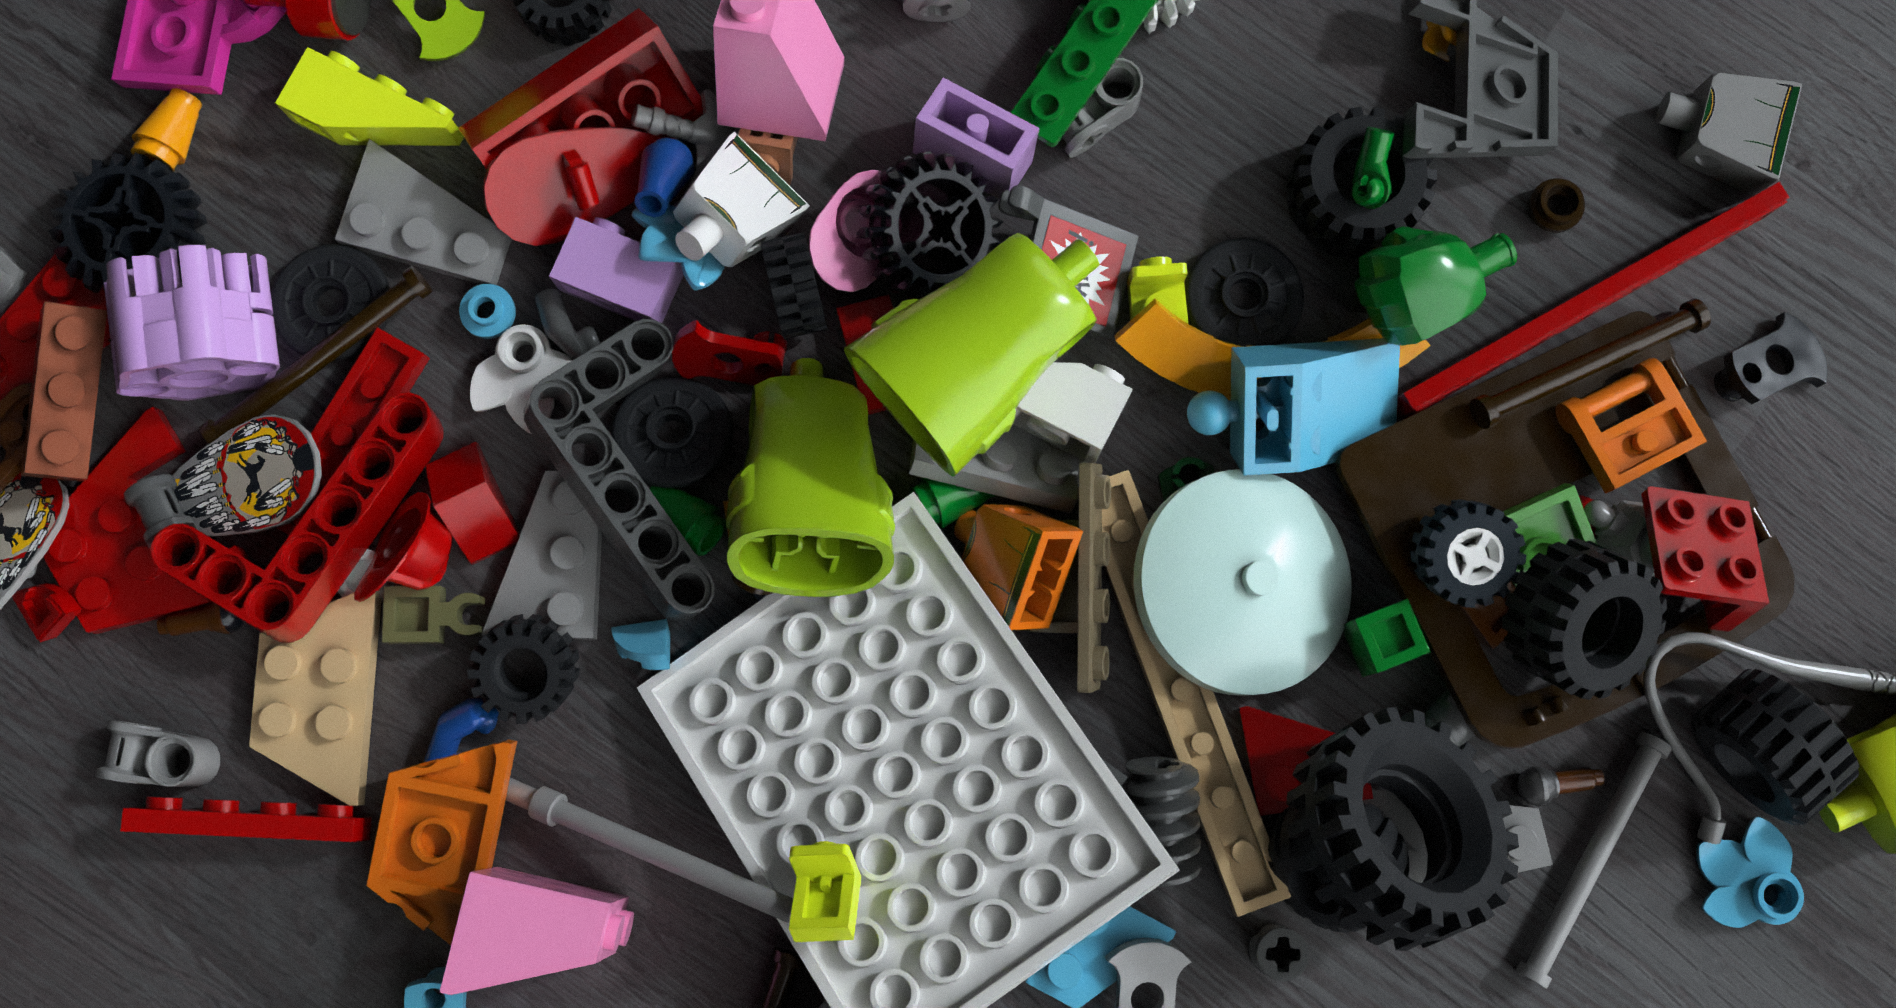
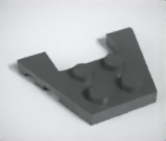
[1403,0,1558,159]

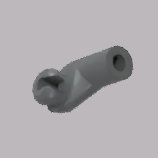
[534,289,602,360]

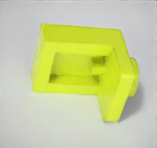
[789,841,861,942]

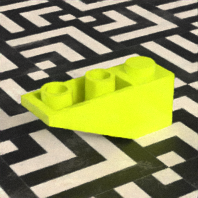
[275,47,464,146]

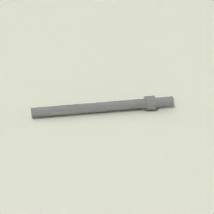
[505,778,793,923]

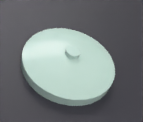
[1133,469,1352,696]

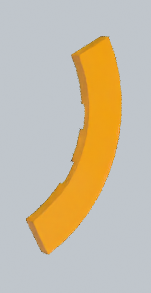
[1114,299,1431,400]

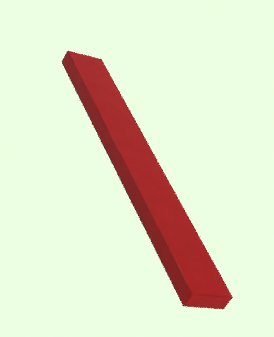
[1397,182,1790,420]

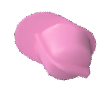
[808,169,902,292]

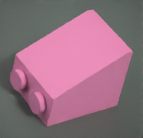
[713,0,844,141]
[439,867,634,995]

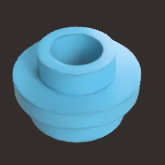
[459,284,516,339]

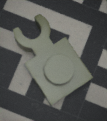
[382,586,485,644]

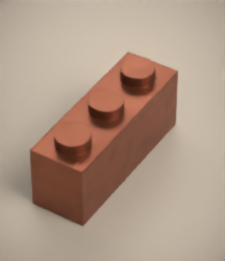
[21,301,107,482]

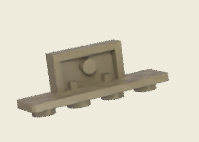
[1030,463,1111,693]

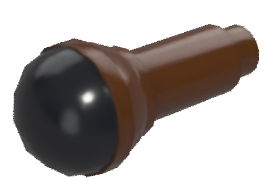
[157,602,244,636]

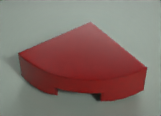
[12,583,82,642]

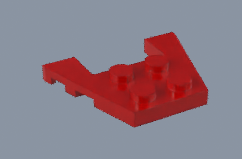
[43,406,251,634]

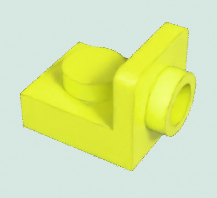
[1127,257,1188,324]

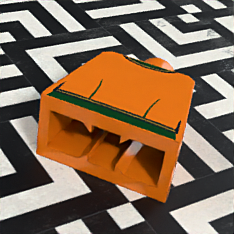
[954,504,1083,630]

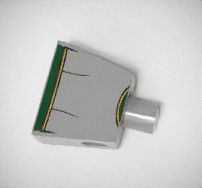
[1656,73,1802,196]

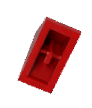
[425,442,520,565]

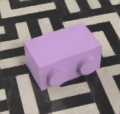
[912,77,1039,199]
[549,217,684,323]

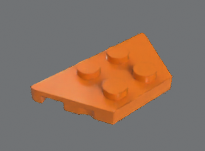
[366,739,517,945]

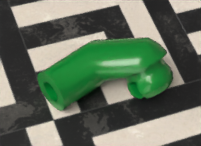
[1351,127,1394,209]

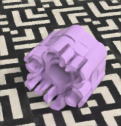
[104,245,280,401]

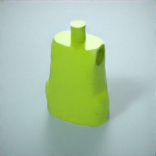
[844,233,1099,477]
[726,358,895,597]

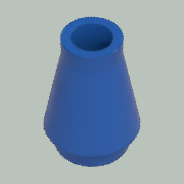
[635,138,695,217]

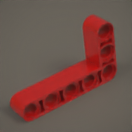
[150,392,444,643]

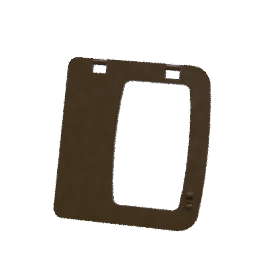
[1336,311,1795,749]

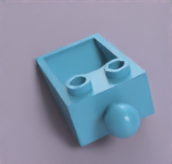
[1187,338,1400,476]

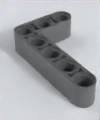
[524,319,714,621]

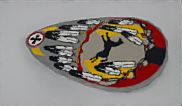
[173,414,322,536]
[0,472,70,610]

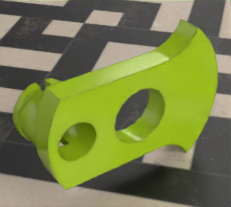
[392,0,485,61]

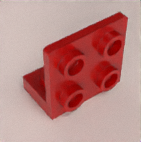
[1641,486,1769,632]

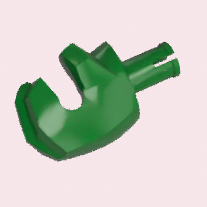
[1354,226,1517,346]

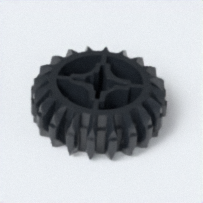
[856,151,1004,300]
[48,152,208,293]

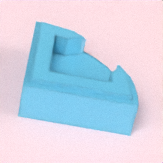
[611,619,670,670]

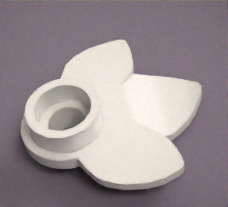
[470,324,572,434]

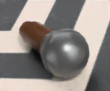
[1517,766,1604,806]

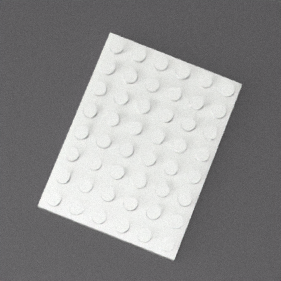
[637,492,1180,1008]

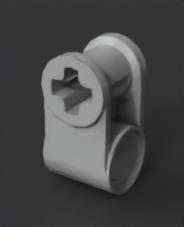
[1062,58,1143,158]
[95,720,220,787]

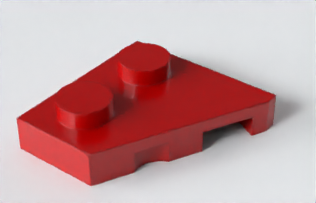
[1239,706,1374,816]

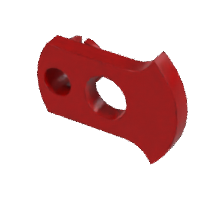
[672,320,787,385]

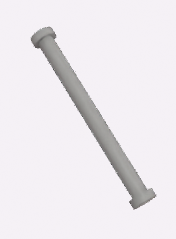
[1515,732,1672,989]

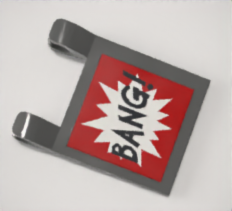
[998,185,1139,339]

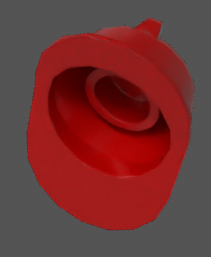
[354,492,452,602]

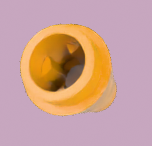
[131,88,202,172]

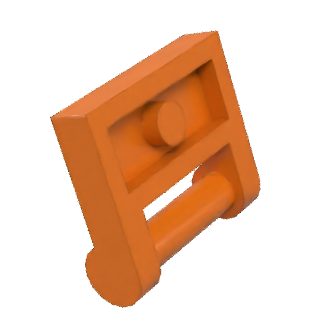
[1555,357,1707,494]

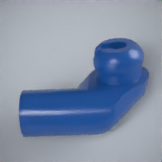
[424,698,499,762]

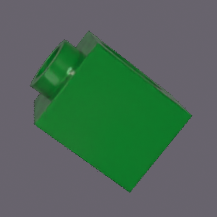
[1343,598,1431,677]

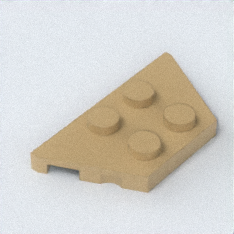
[249,590,382,806]

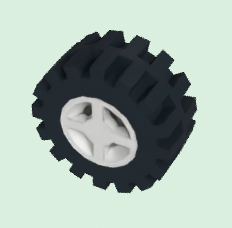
[1410,499,1527,608]

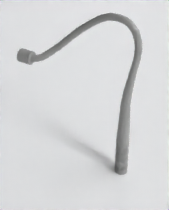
[1643,632,1896,844]

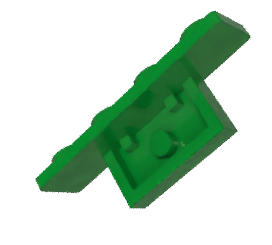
[1011,0,1158,147]

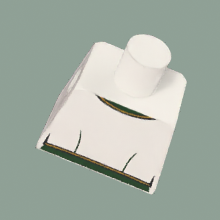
[673,131,810,267]

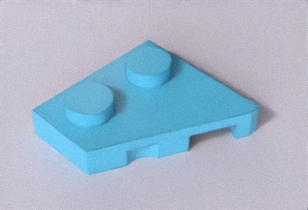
[1025,906,1176,1008]

